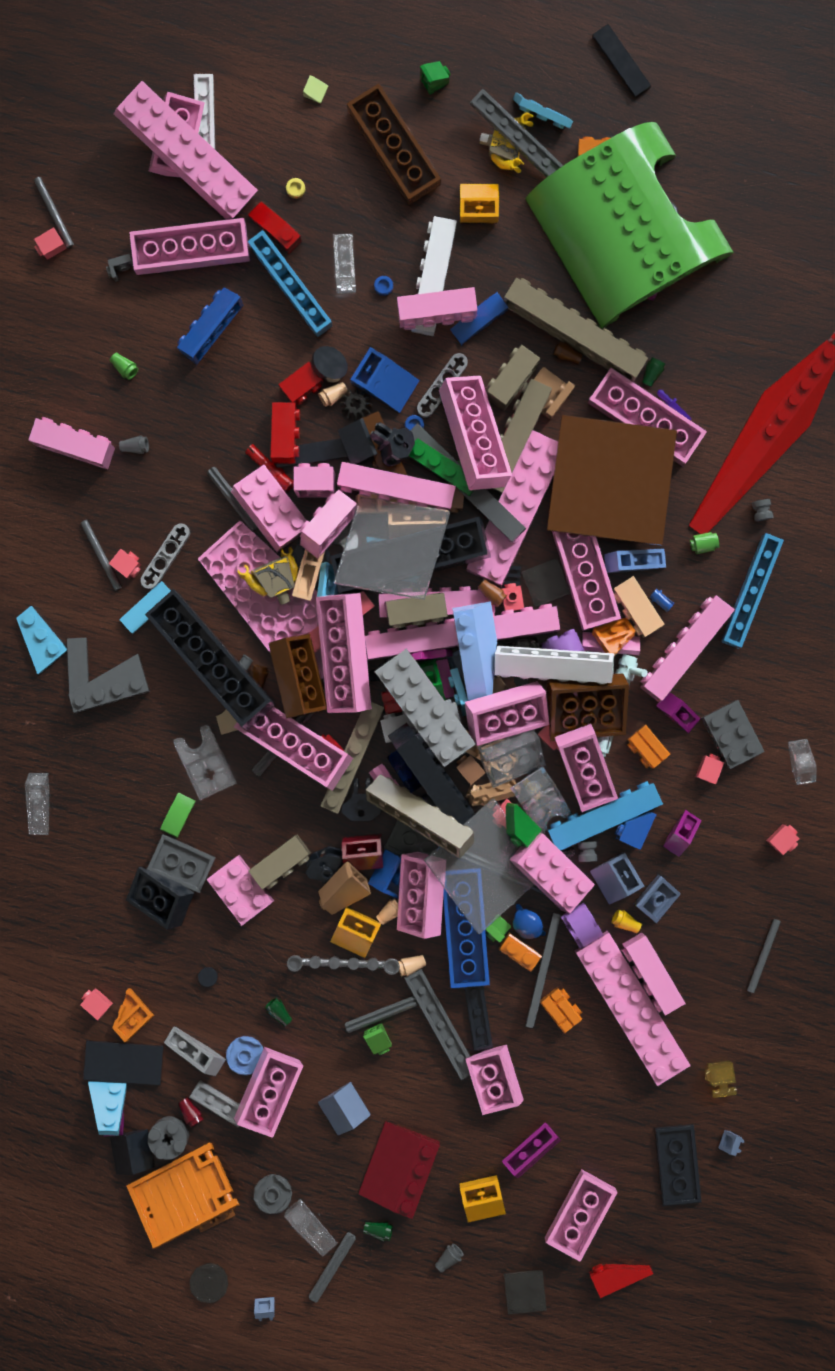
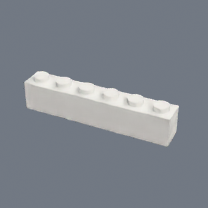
[411,216,457,336]
[495,646,614,684]

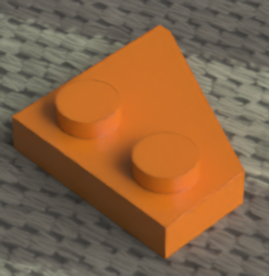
[592,618,635,656]
[112,988,155,1042]

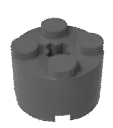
[148,1116,189,1159]

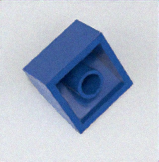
[614,812,657,850]
[368,849,401,899]

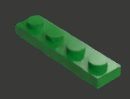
[409,438,474,497]

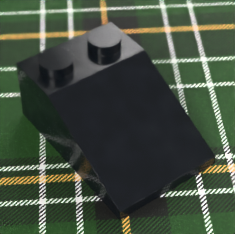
[126,867,194,930]

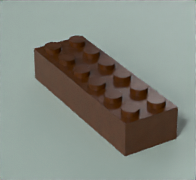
[347,83,441,205]

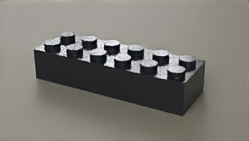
[388,723,477,828]

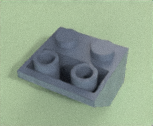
[590,852,644,904]

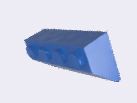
[177,288,244,365]

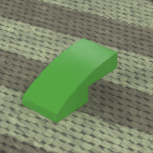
[160,792,195,838]

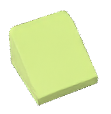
[303,75,328,104]

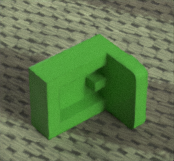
[485,914,511,942]

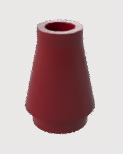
[178,1098,204,1128]

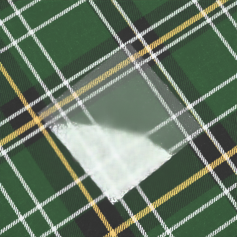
[334,496,450,600]
[424,799,534,934]

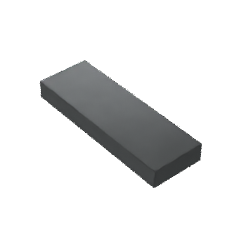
[67,638,89,693]

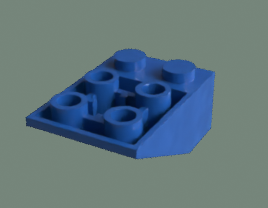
[350,347,420,413]

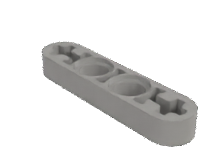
[417,353,468,418]
[141,524,190,589]

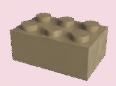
[486,345,540,411]
[385,592,448,628]
[249,834,311,890]

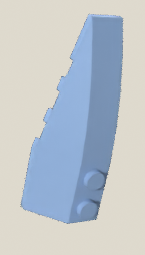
[452,601,497,701]

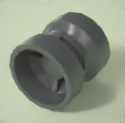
[751,499,774,522]
[577,841,598,862]

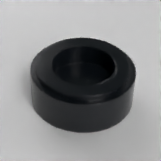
[198,967,218,987]

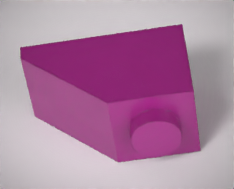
[656,692,700,733]
[663,810,702,857]

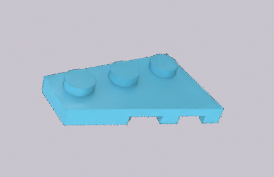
[16,606,67,675]

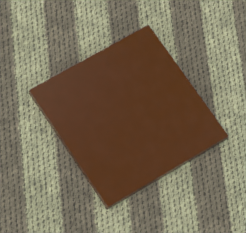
[547,415,677,546]

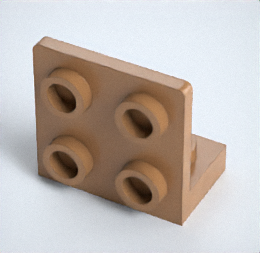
[521,367,575,420]

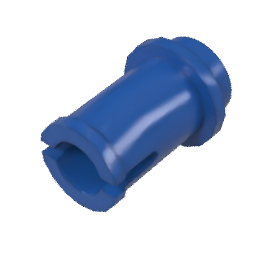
[649,589,674,612]

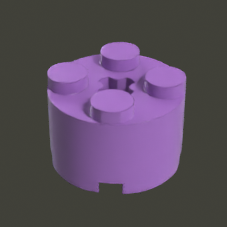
[541,629,585,652]
[561,903,604,949]

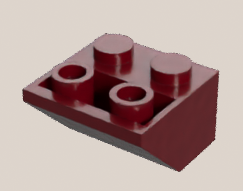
[342,834,383,870]

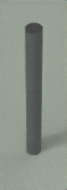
[34,177,74,248]
[80,520,122,591]
[747,919,781,993]

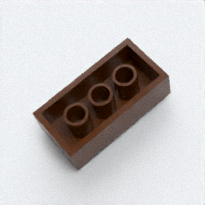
[268,634,327,719]

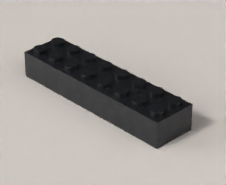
[330,517,491,594]
[145,589,276,730]

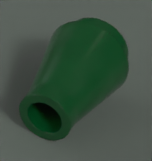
[642,357,665,387]
[265,998,292,1027]
[363,1222,393,1242]

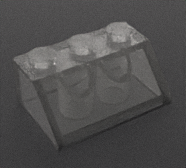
[478,729,545,788]

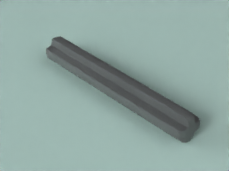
[207,467,258,531]
[345,996,418,1033]
[309,1232,356,1303]

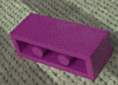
[502,1122,561,1179]

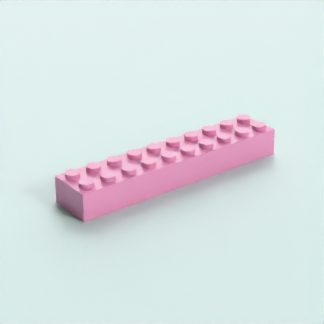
[365,604,560,661]

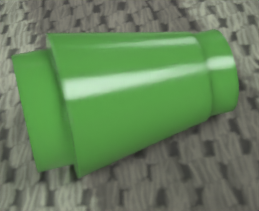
[110,353,138,380]

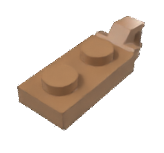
[468,777,522,806]

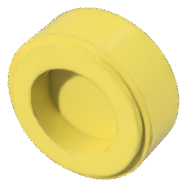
[286,178,305,199]

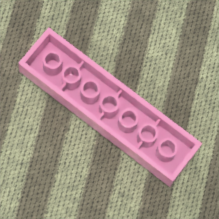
[114,81,258,220]
[467,430,558,587]
[575,931,690,1086]

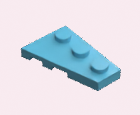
[513,92,573,129]
[88,1081,127,1136]

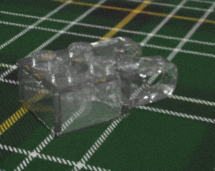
[174,724,237,800]
[510,767,572,833]

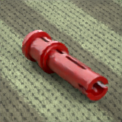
[245,444,294,493]

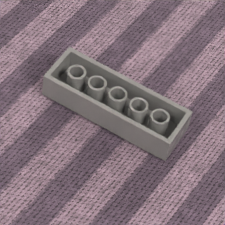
[375,648,476,767]

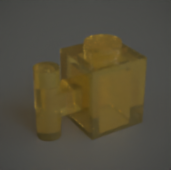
[705,1061,737,1098]

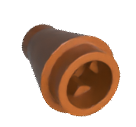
[478,580,507,607]

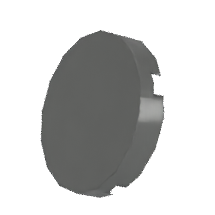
[254,1174,292,1214]

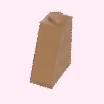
[318,862,371,915]

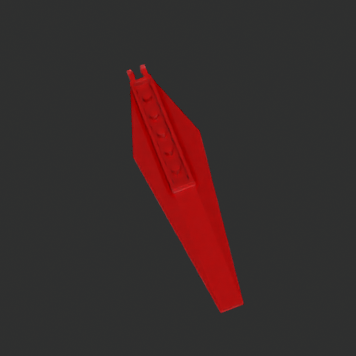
[689,332,835,534]

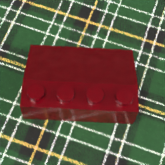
[358,1121,440,1219]

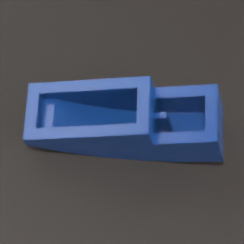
[450,292,508,345]

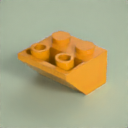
[460,184,499,223]
[330,907,381,958]
[460,1175,506,1222]

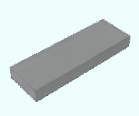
[189,1080,240,1128]

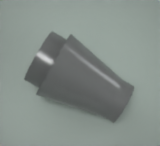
[119,435,149,454]
[435,1244,463,1273]

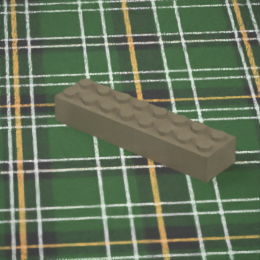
[504,277,648,383]

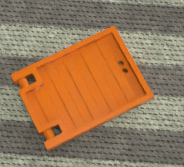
[127,1142,239,1249]

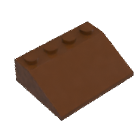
[547,673,629,741]

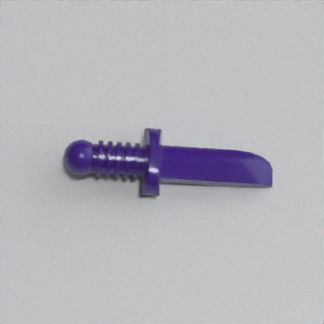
[657,390,691,420]

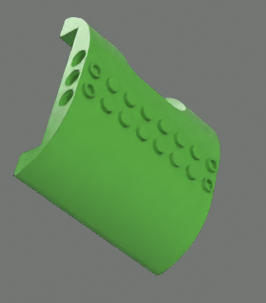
[525,122,734,329]

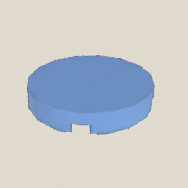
[226,1036,263,1075]

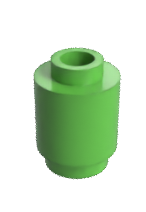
[690,532,719,554]

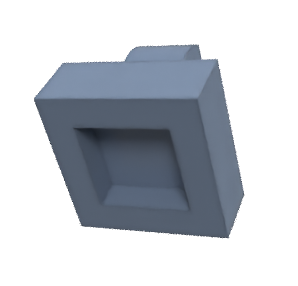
[719,1130,744,1156]
[254,1297,275,1321]

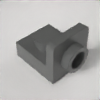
[106,254,133,282]

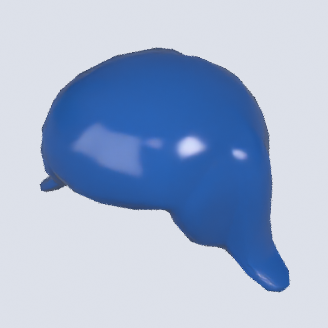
[513,904,546,939]

